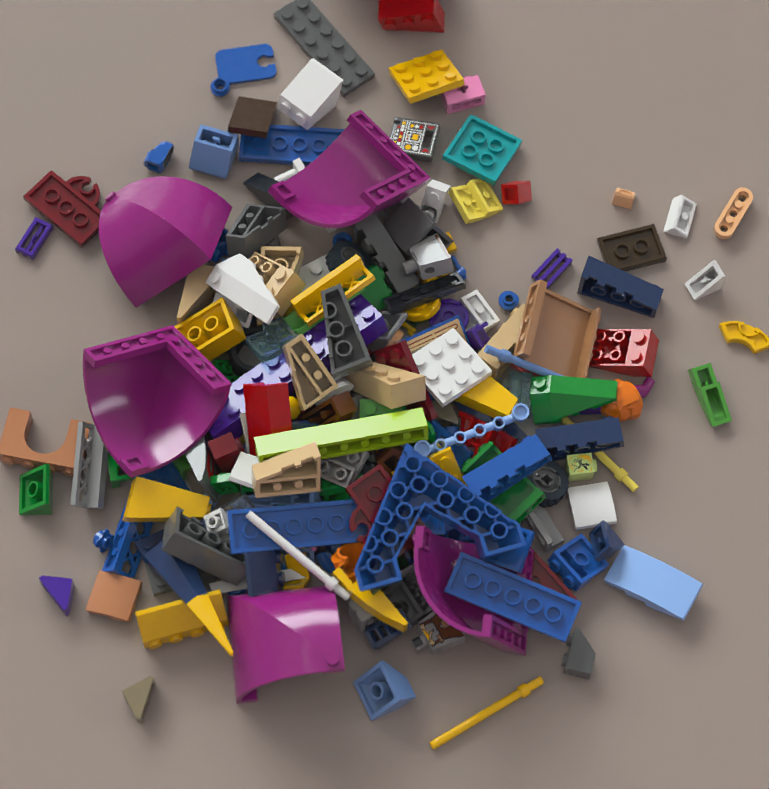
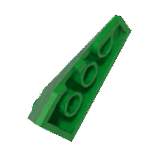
[530,375,618,425]

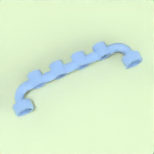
[413,403,529,457]

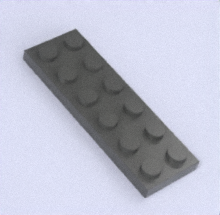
[274,0,375,97]

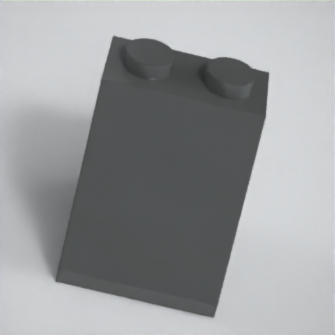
[383,198,454,257]

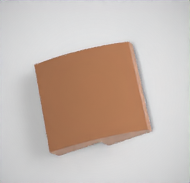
[85,571,143,622]

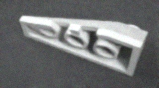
[205,253,280,325]

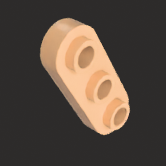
[714,188,753,239]

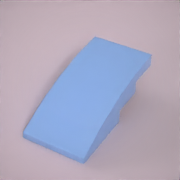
[604,545,703,621]

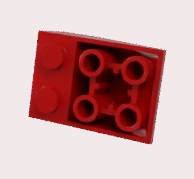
[589,329,659,377]

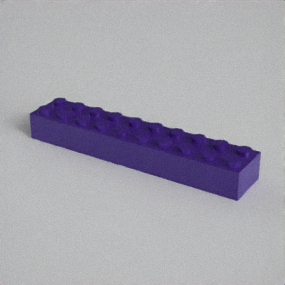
[206,294,388,440]

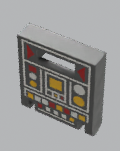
[389,117,440,162]

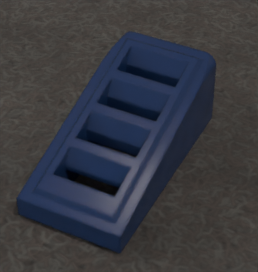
[363,608,414,650]

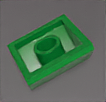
[19,464,53,516]

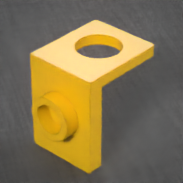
[283,552,311,590]

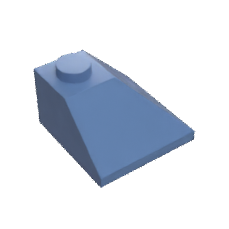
[353,661,416,721]

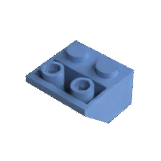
[189,124,239,180]

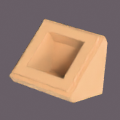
[612,188,636,209]

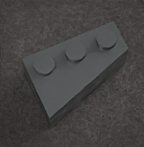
[226,203,287,258]

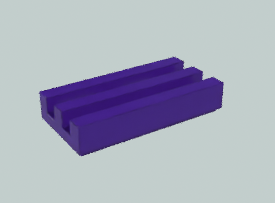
[15,217,53,260]
[531,248,573,289]

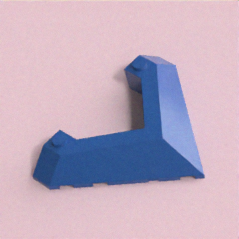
[354,443,526,592]

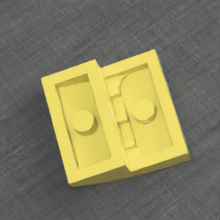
[448,178,503,224]

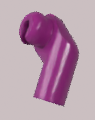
[634,377,655,398]

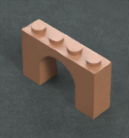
[0,407,92,477]

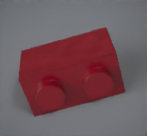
[208,432,246,473]

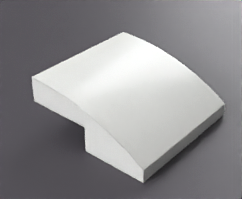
[459,290,500,332]
[566,481,617,530]

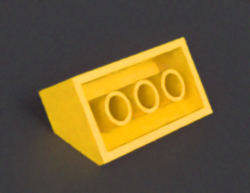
[175,297,246,361]
[135,589,229,649]

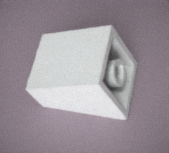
[277,58,343,130]

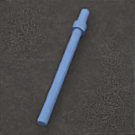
[484,345,563,376]

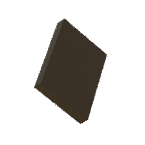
[228,96,277,138]
[597,224,667,272]

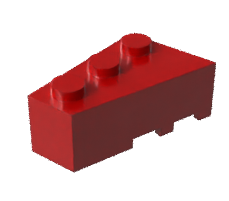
[378,0,445,33]

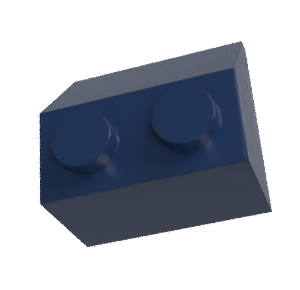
[244,550,285,597]

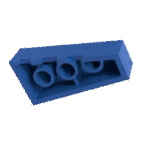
[462,434,552,502]

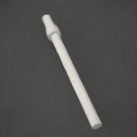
[246,511,351,601]

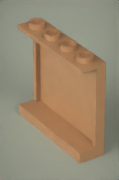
[514,279,602,378]

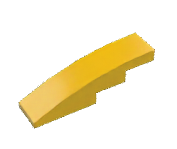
[332,567,408,632]

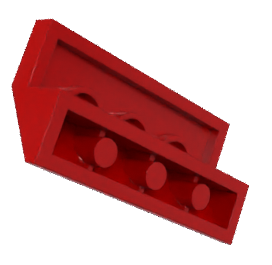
[243,382,292,457]

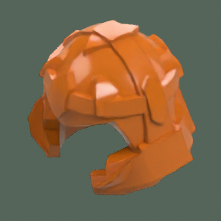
[600,379,643,422]
[331,542,364,583]

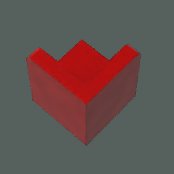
[501,181,532,204]

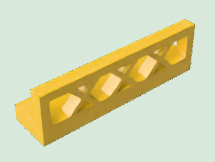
[290,254,376,327]

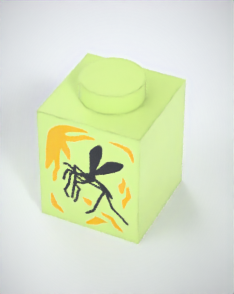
[565,453,597,482]

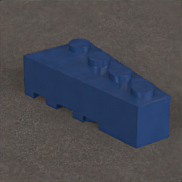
[577,255,664,318]
[535,416,624,462]

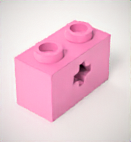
[440,75,486,114]

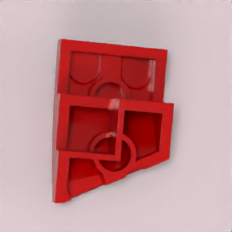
[458,411,518,458]

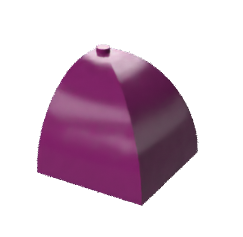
[268,110,431,228]
[99,176,233,308]
[83,325,232,478]
[412,526,534,656]
[226,586,345,704]

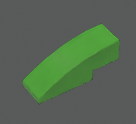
[688,363,732,427]

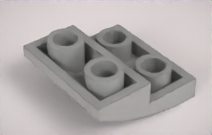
[320,451,370,488]

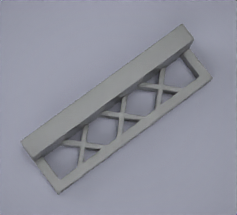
[70,422,108,509]
[525,506,564,552]

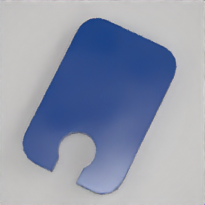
[215,44,276,85]

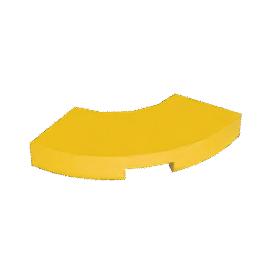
[719,321,769,354]

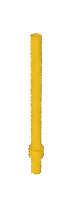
[429,676,544,750]

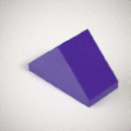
[39,575,75,617]

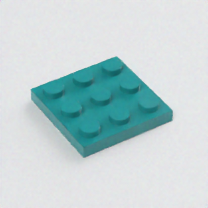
[442,114,522,186]

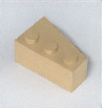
[252,441,321,498]

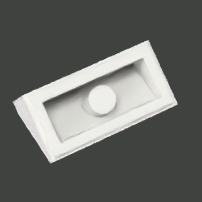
[664,195,697,239]

